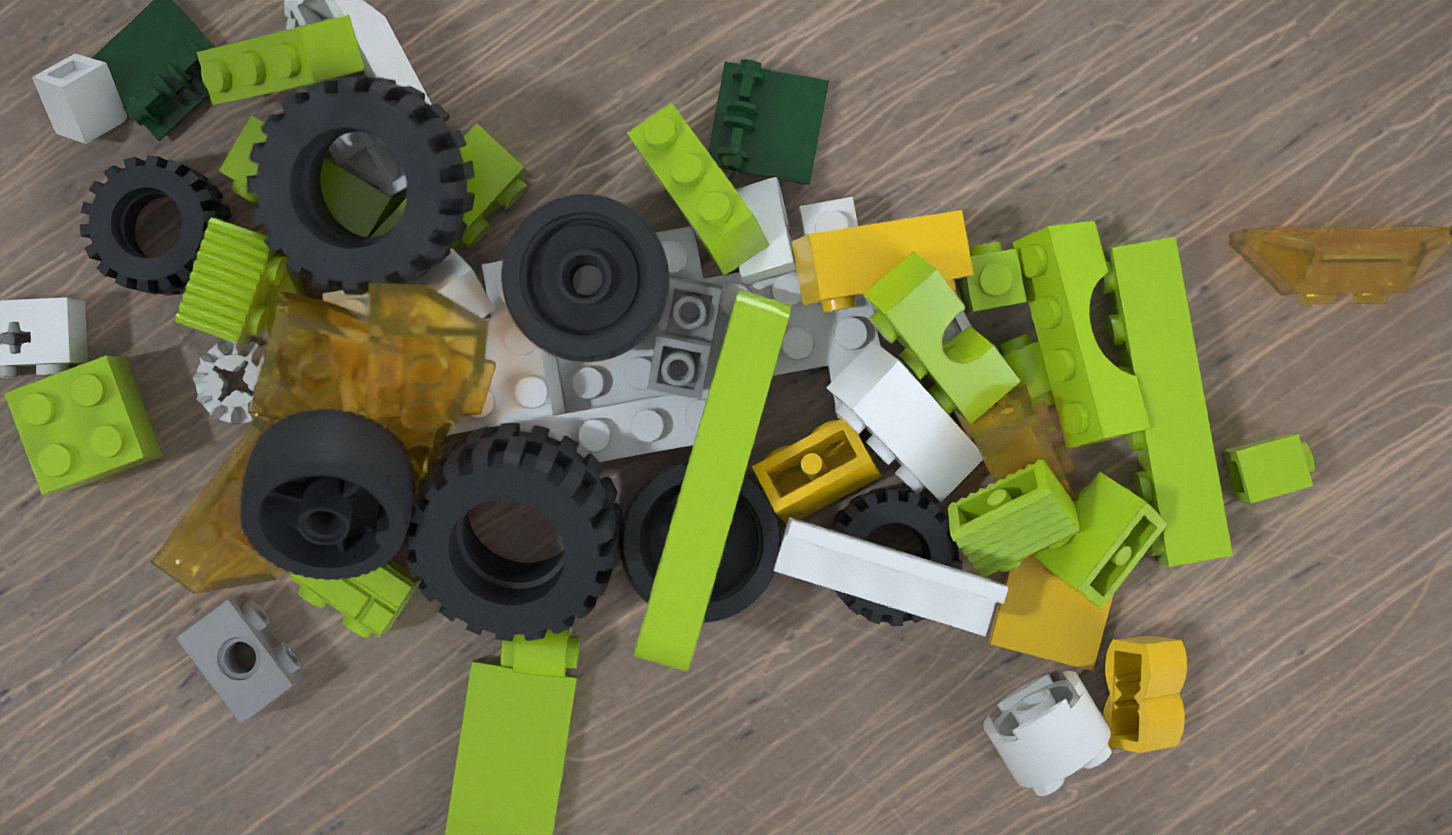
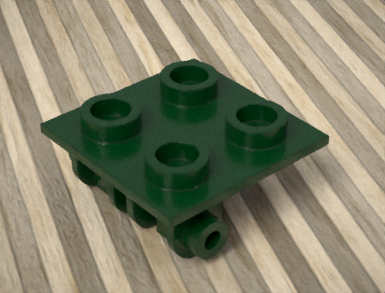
[92,0,216,141]
[708,59,829,185]

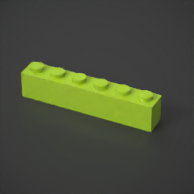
[1098,236,1233,567]

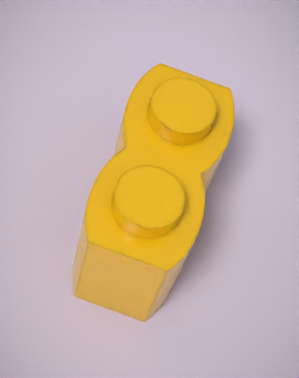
[1103,635,1187,753]

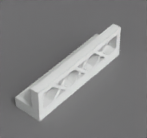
[773,517,1008,636]

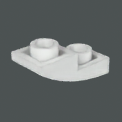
[735,177,796,284]

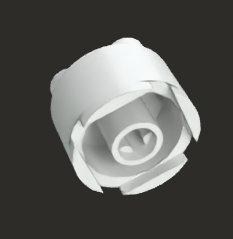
[983,671,1112,796]

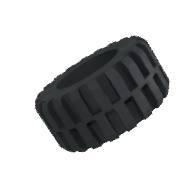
[247,77,475,295]
[404,423,623,641]

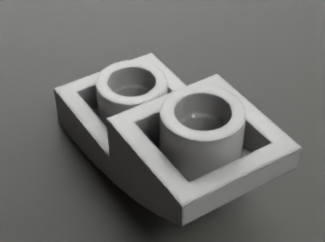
[647,276,723,399]

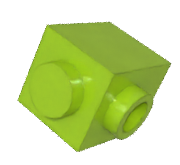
[958,242,1026,315]

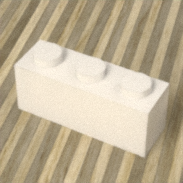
[827,341,986,502]

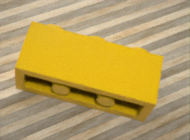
[791,210,974,313]

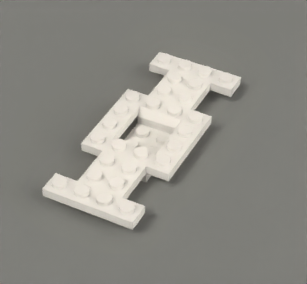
[323,197,880,496]

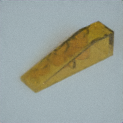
[364,283,488,498]

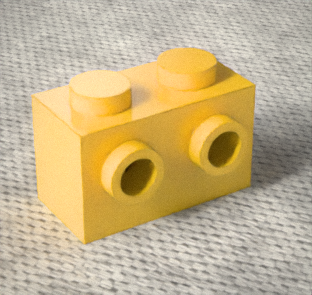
[752,418,882,525]

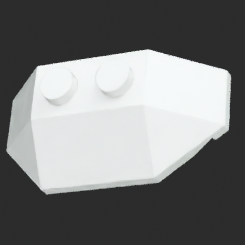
[284,0,432,196]

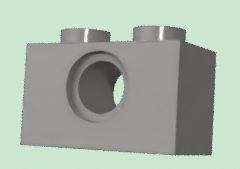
[176,594,304,724]

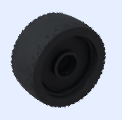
[501,194,669,362]
[240,408,414,580]
[619,462,781,623]

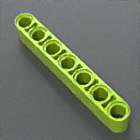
[633,289,792,672]

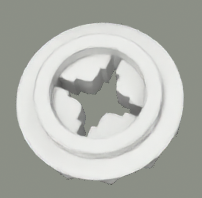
[193,340,280,423]

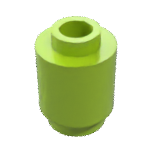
[999,333,1055,416]
[501,627,581,678]

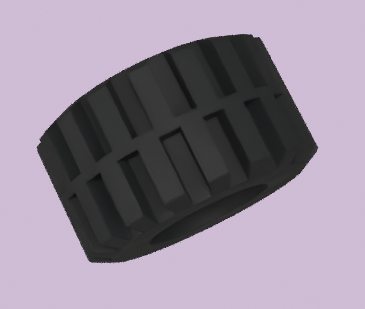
[80,155,232,296]
[828,488,963,626]

